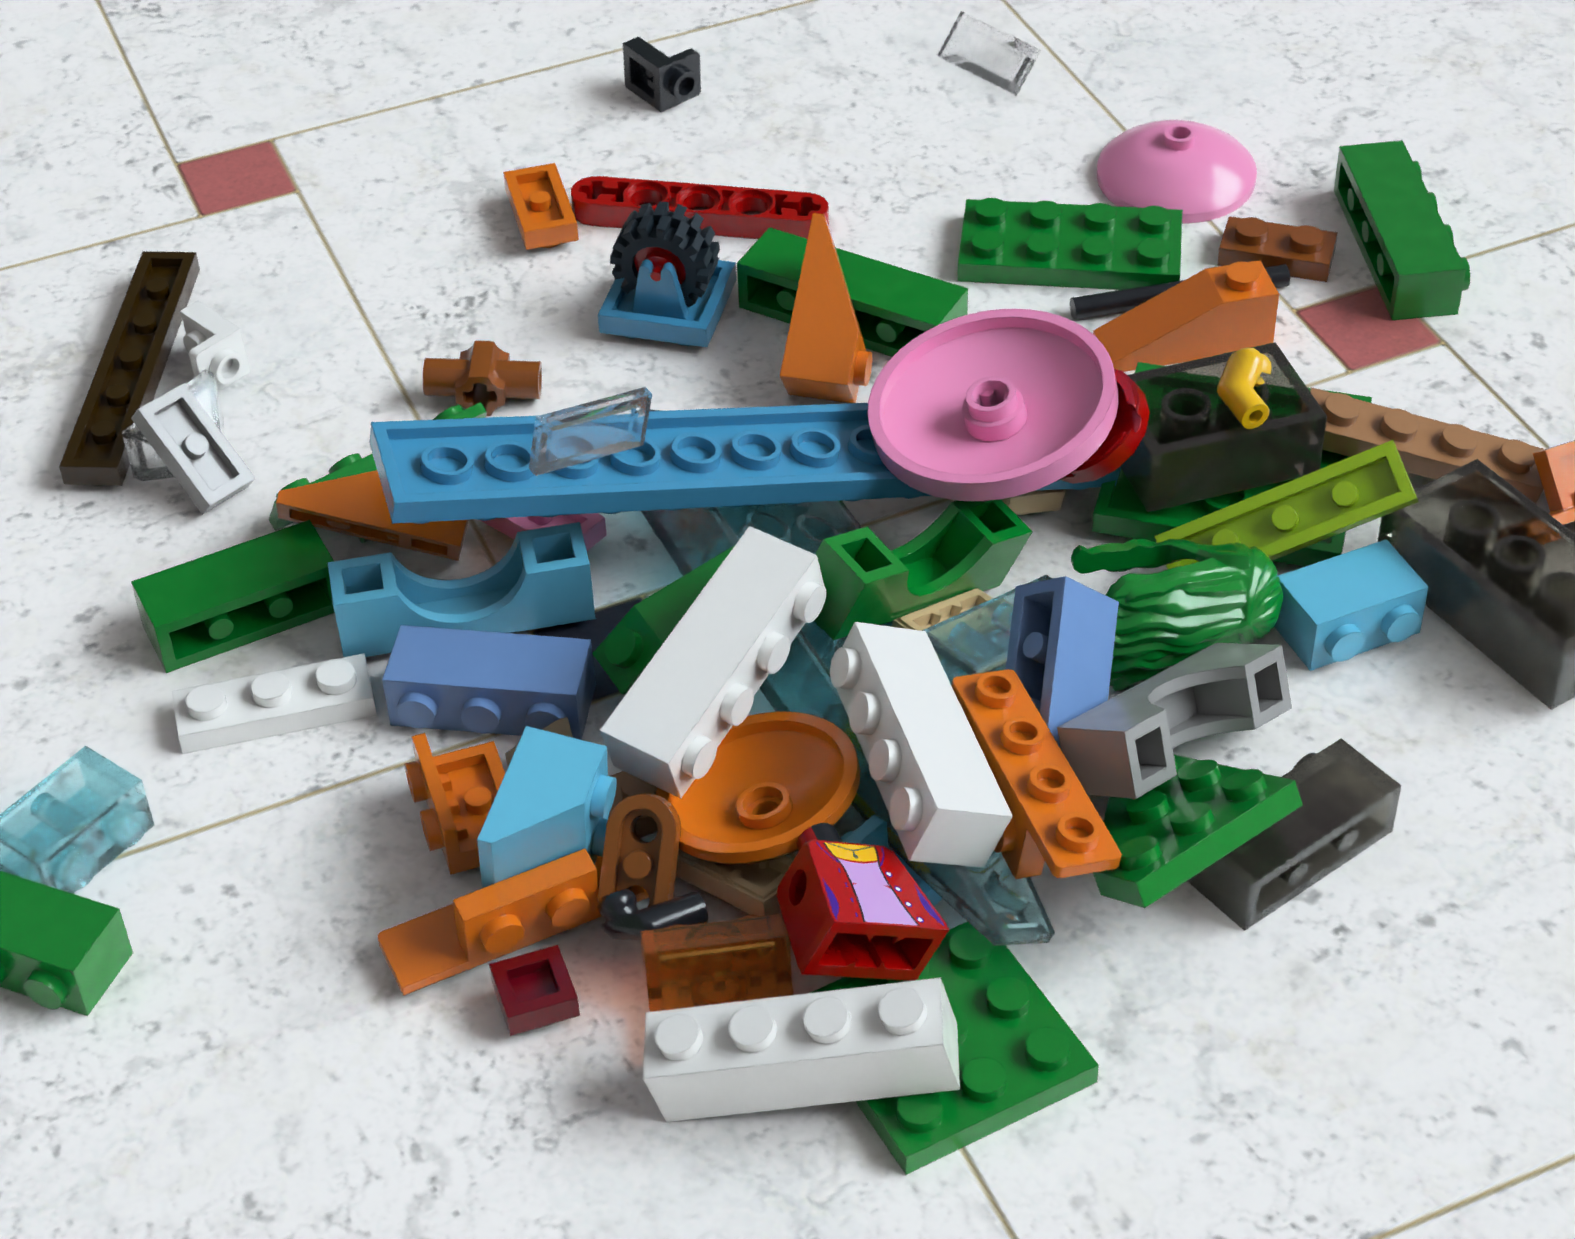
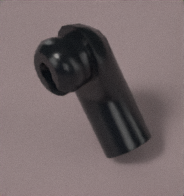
[598,889,709,941]

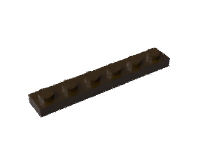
[59,251,200,486]

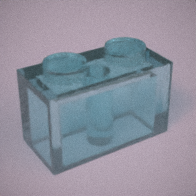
[0,746,155,894]

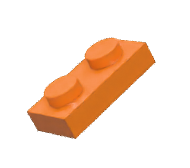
[503,163,579,250]

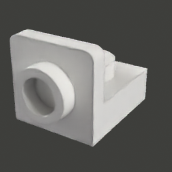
[180,300,251,398]

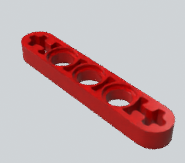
[571,176,829,239]

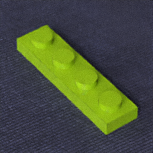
[1155,440,1419,570]

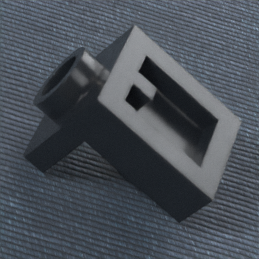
[623,36,701,112]

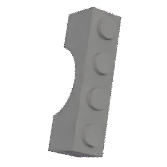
[1057,643,1292,799]

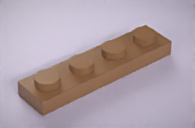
[1300,387,1544,506]

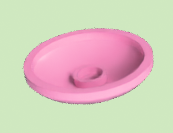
[1097,120,1257,223]

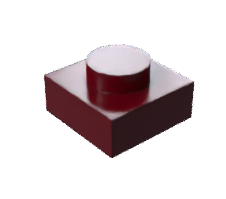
[489,944,580,1036]

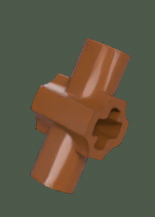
[423,341,542,416]

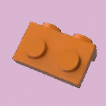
[404,733,505,875]

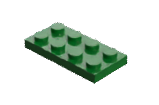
[957,198,1182,290]

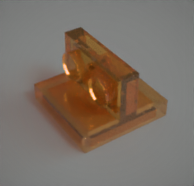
[640,913,794,1012]

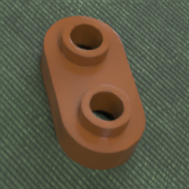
[598,793,681,920]

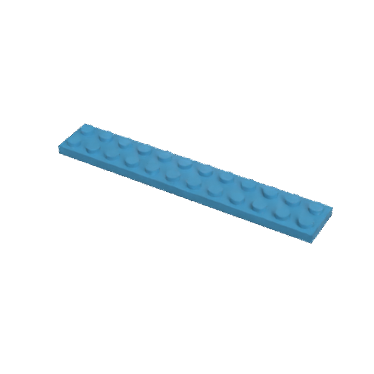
[369,403,1121,524]

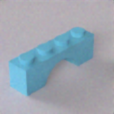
[328,522,596,657]

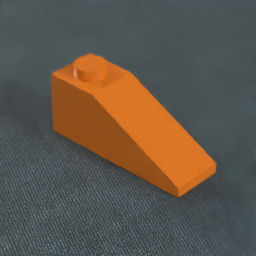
[780,213,872,403]
[1093,260,1279,372]
[276,470,469,561]

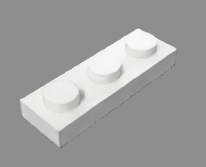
[172,653,377,754]

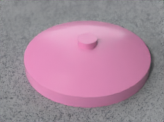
[867,309,1118,501]

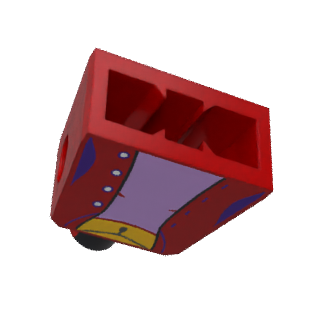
[777,823,949,981]

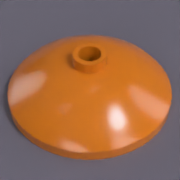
[656,711,860,865]

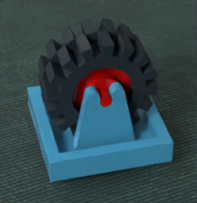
[598,202,737,348]

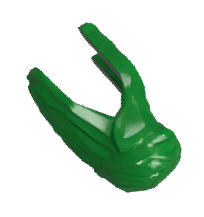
[1071,539,1283,691]

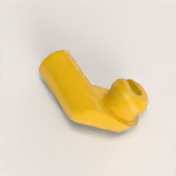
[1217,347,1272,429]

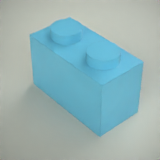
[1274,539,1429,671]

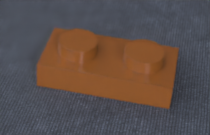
[1217,216,1338,282]

